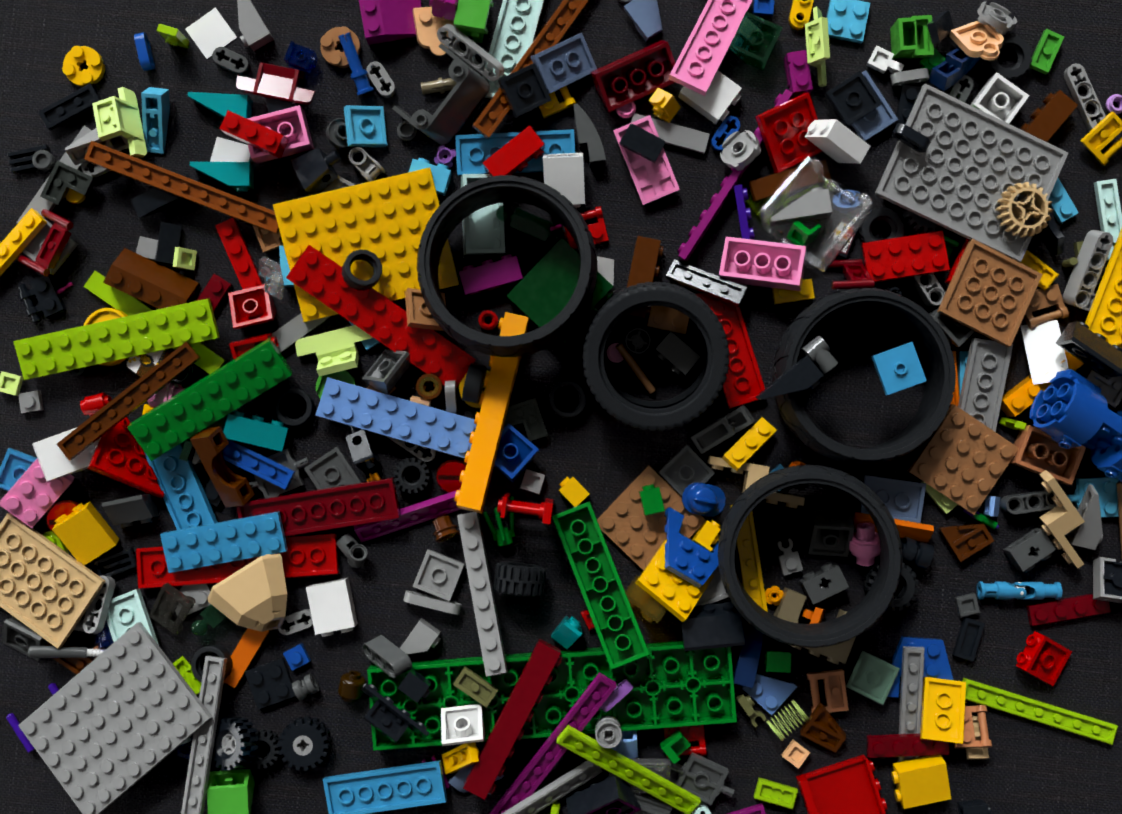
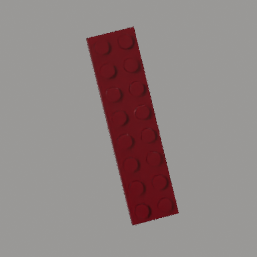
[236,477,401,536]

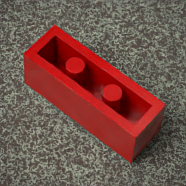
[219,110,289,159]
[483,125,545,177]

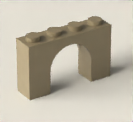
[773,587,856,665]

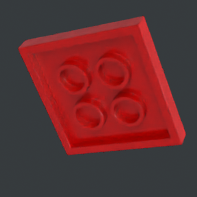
[756,92,822,173]

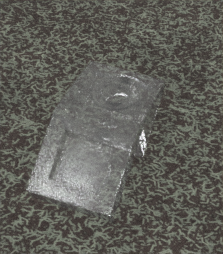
[258,256,284,300]

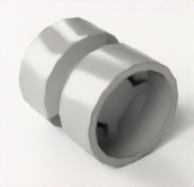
[595,715,622,748]

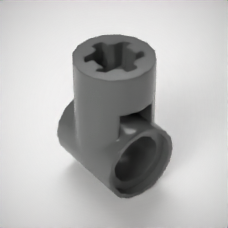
[802,336,838,374]
[336,533,368,568]

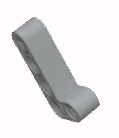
[1063,230,1113,311]

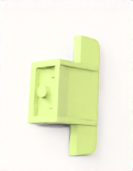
[805,7,830,87]
[92,87,147,158]
[295,325,373,377]

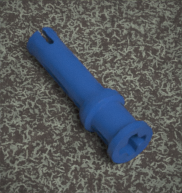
[338,32,374,96]

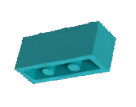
[222,410,288,452]

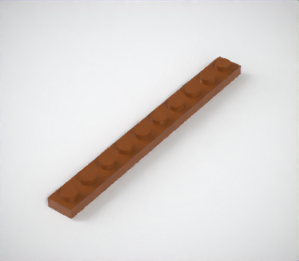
[472,0,588,139]
[84,140,279,234]

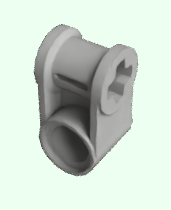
[349,147,386,182]

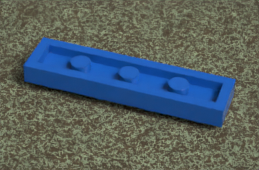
[223,439,296,490]

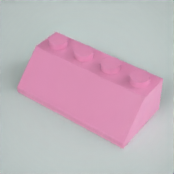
[719,237,806,292]

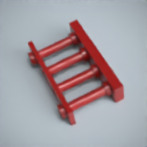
[497,493,554,524]

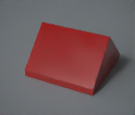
[228,284,277,330]

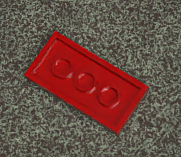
[861,231,950,283]

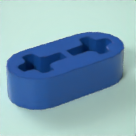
[134,32,155,71]
[711,116,740,152]

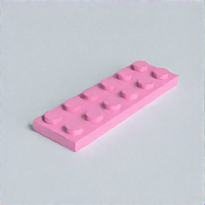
[668,0,753,96]

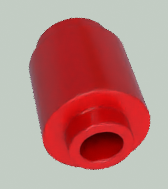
[80,392,112,416]

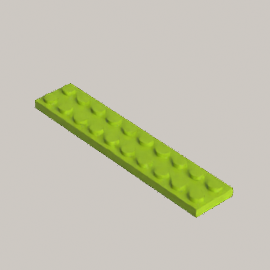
[13,298,220,380]

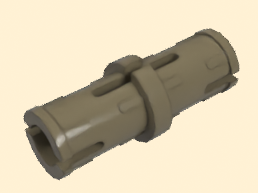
[421,77,457,95]

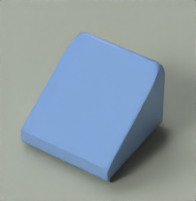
[983,495,1000,517]

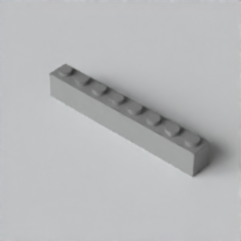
[457,512,508,677]

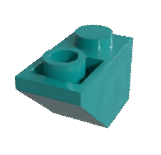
[551,616,582,649]

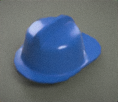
[682,483,726,517]

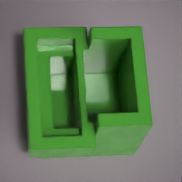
[453,0,494,43]
[890,15,934,59]

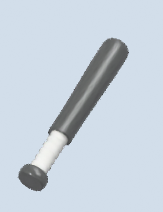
[28,646,106,658]

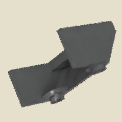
[392,44,490,145]

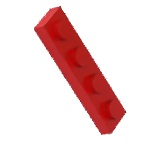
[215,218,263,289]

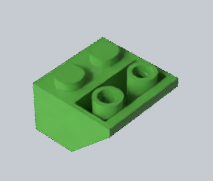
[207,769,255,814]

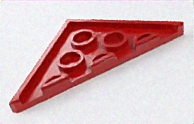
[88,417,164,499]

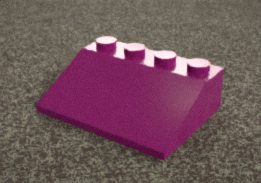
[359,0,422,45]

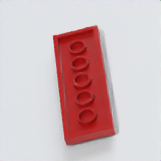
[695,293,765,409]

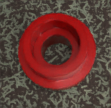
[478,310,498,330]

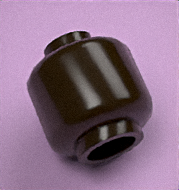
[338,671,366,702]

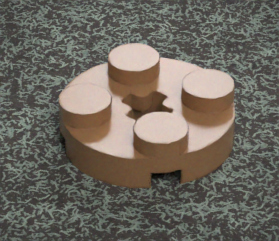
[320,26,361,68]

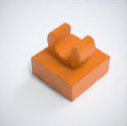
[802,607,826,624]

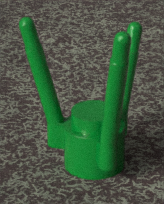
[483,496,515,546]

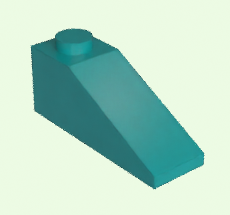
[188,92,252,119]
[190,161,254,193]

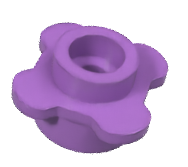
[434,145,456,168]

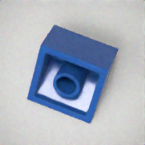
[494,424,539,482]

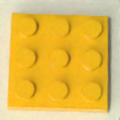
[635,539,714,622]

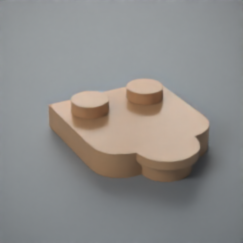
[412,7,456,56]
[949,21,1004,60]

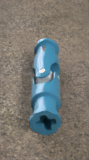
[976,581,1062,600]

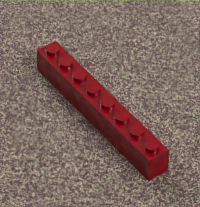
[463,639,563,800]

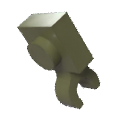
[735,692,766,727]

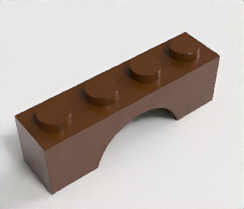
[190,426,255,508]

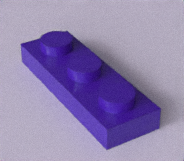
[734,184,755,240]

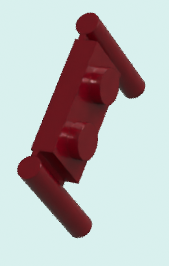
[18,209,74,276]
[821,259,875,289]

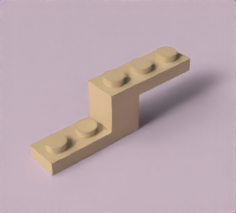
[707,456,805,508]
[1039,470,1085,569]

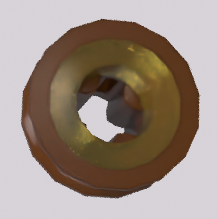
[416,374,443,399]
[433,515,460,542]

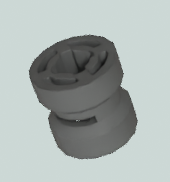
[292,673,319,701]

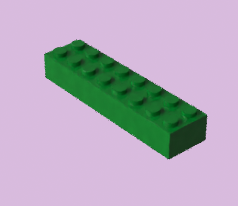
[127,338,292,461]
[552,501,650,670]

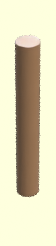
[615,342,656,394]

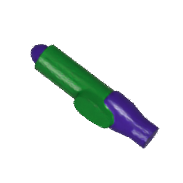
[962,508,999,529]

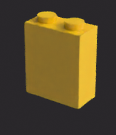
[52,501,119,566]
[891,755,951,809]

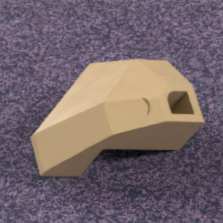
[208,554,287,632]

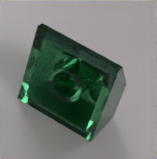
[729,12,783,71]

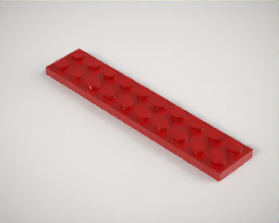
[286,245,476,388]
[136,533,339,589]

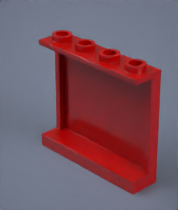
[796,754,888,814]

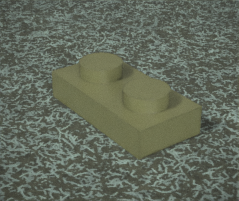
[453,667,498,708]

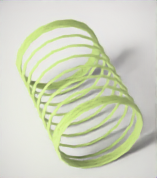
[766,699,809,741]

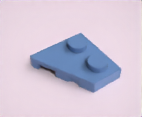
[741,673,797,715]

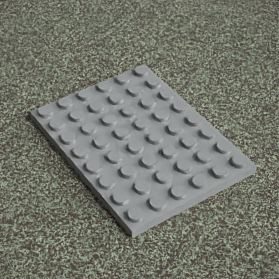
[875,84,1068,262]
[18,622,212,814]

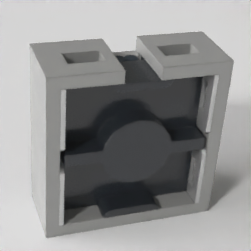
[1093,557,1122,603]

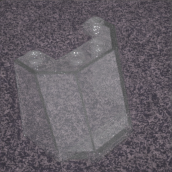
[760,156,873,272]

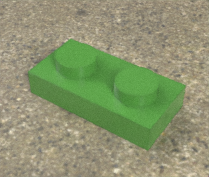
[1029,29,1064,75]

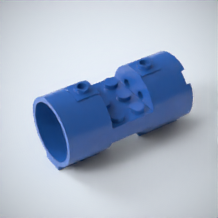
[1030,369,1122,482]

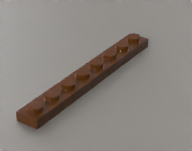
[56,342,200,460]

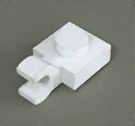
[866,45,904,74]

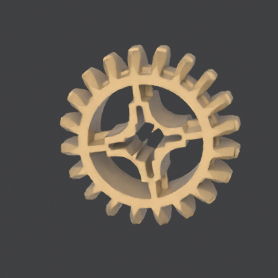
[995,182,1053,238]

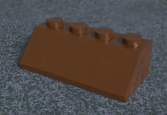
[103,248,199,309]

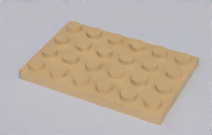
[0,513,106,649]

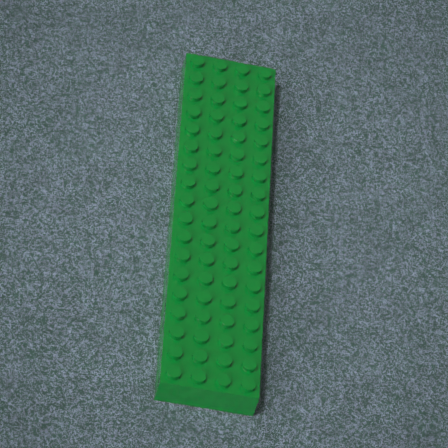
[367,641,737,751]

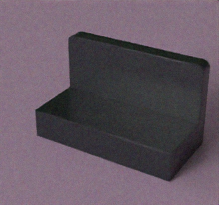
[619,123,665,163]

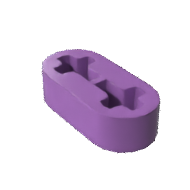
[600,679,633,712]

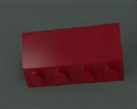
[590,40,675,112]

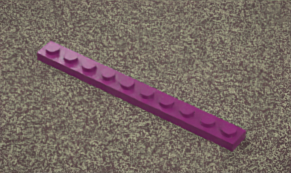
[677,89,793,263]
[489,672,617,814]

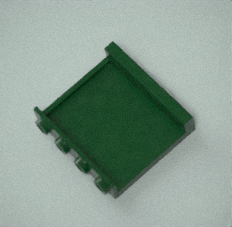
[507,238,615,347]

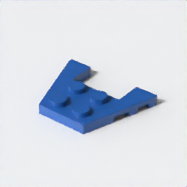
[665,507,720,588]
[887,636,953,697]

